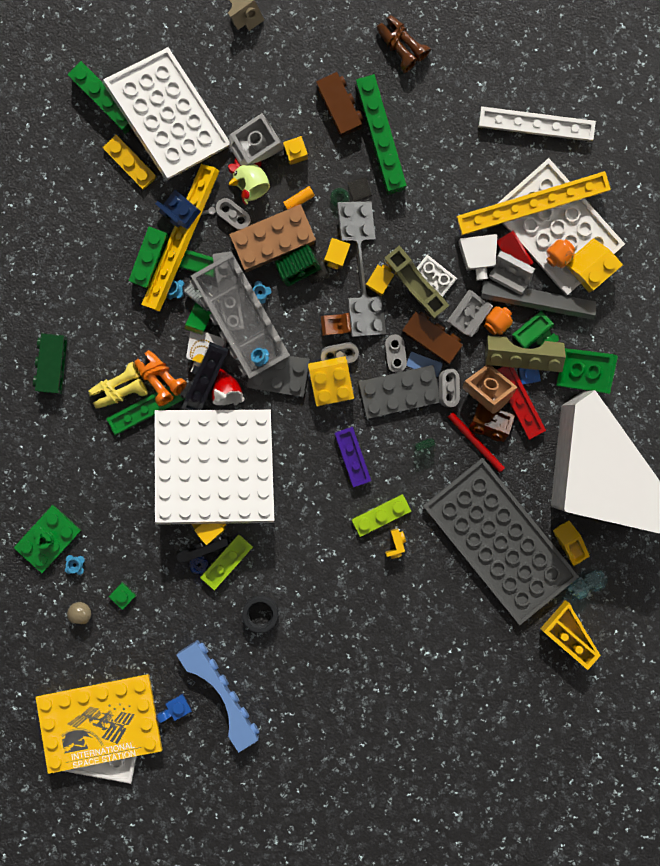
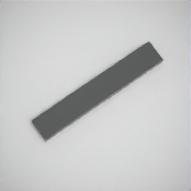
[481,280,596,320]

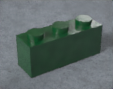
[33,333,68,394]

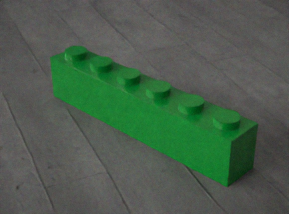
[355,74,407,195]

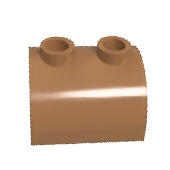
[463,365,517,414]

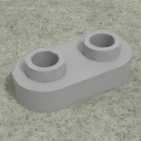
[216,198,251,230]
[385,334,407,373]
[320,342,359,363]
[439,369,460,407]

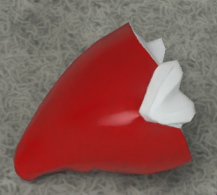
[212,369,245,405]

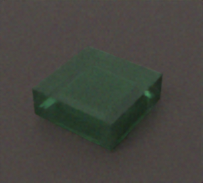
[414,438,436,451]

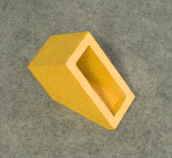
[553,521,590,566]

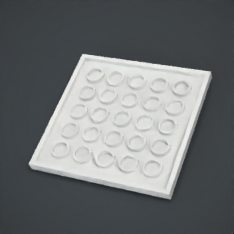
[155,410,274,525]

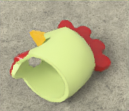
[228,158,270,205]

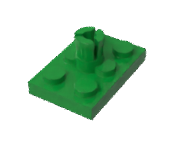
[556,348,618,394]
[14,505,82,573]

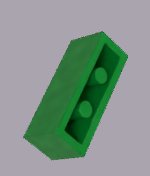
[129,226,169,289]

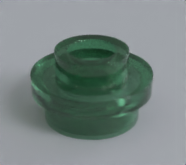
[330,188,349,207]

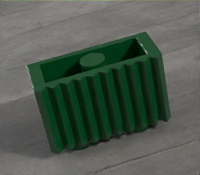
[275,244,321,287]

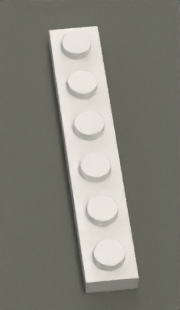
[478,107,596,142]

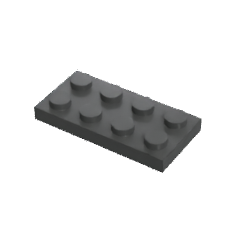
[359,365,440,419]

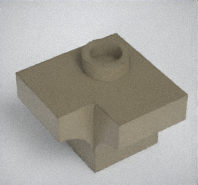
[228,0,264,31]

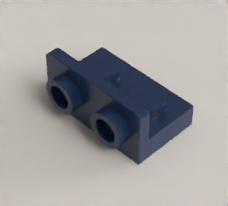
[155,190,201,230]

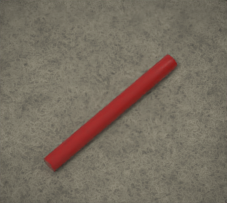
[447,412,505,473]

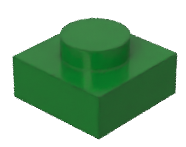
[109,582,136,610]

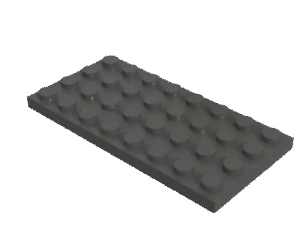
[423,458,579,625]

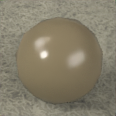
[67,602,92,624]

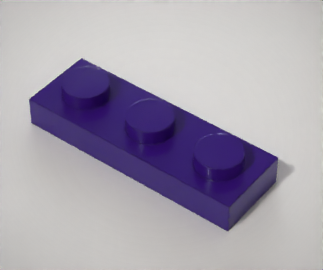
[335,427,371,487]

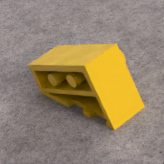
[540,600,601,670]

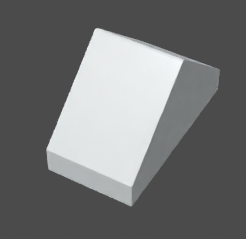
[551,390,660,533]

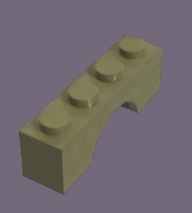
[384,245,449,320]
[485,335,566,372]

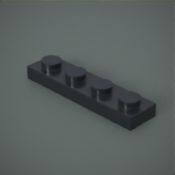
[181,342,228,410]

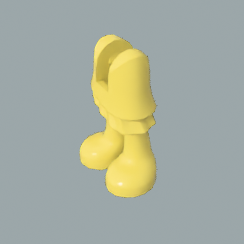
[88,362,148,408]

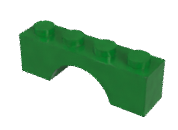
[67,61,132,134]

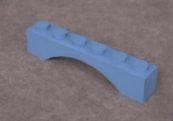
[177,640,260,753]

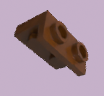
[469,403,515,442]

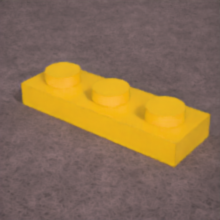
[102,135,157,190]

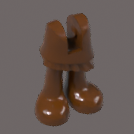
[376,15,431,73]

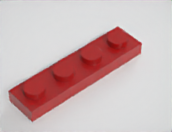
[497,366,546,439]

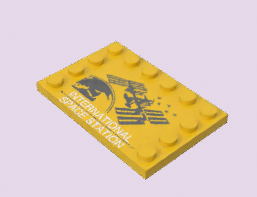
[36,674,163,774]

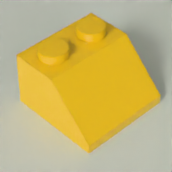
[566,238,623,292]

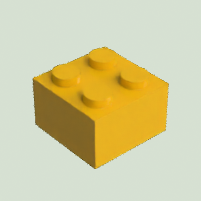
[308,356,354,406]

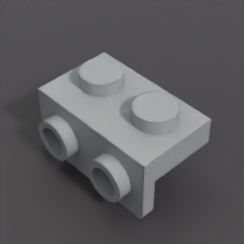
[489,251,535,295]
[447,290,493,337]

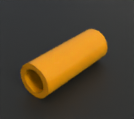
[283,186,315,210]

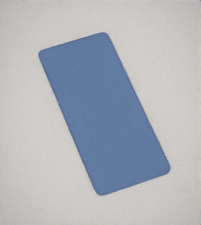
[406,352,443,377]

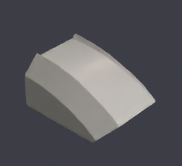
[229,113,285,166]

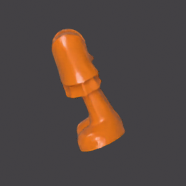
[134,350,187,406]

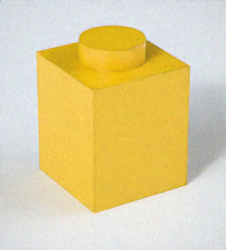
[283,136,308,165]
[324,238,350,270]
[366,264,394,296]

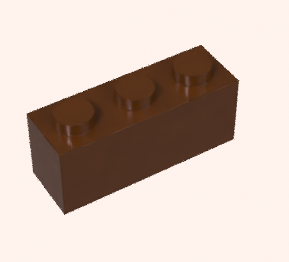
[316,72,364,138]
[401,311,463,364]

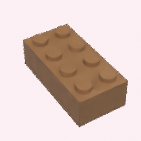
[229,204,316,272]

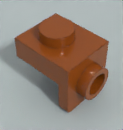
[321,313,351,336]

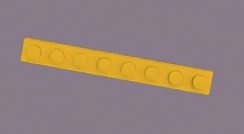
[141,164,219,312]
[456,171,611,235]

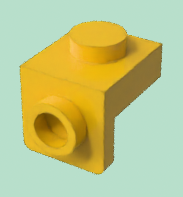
[385,528,406,559]

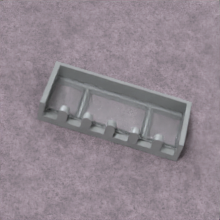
[190,253,290,378]

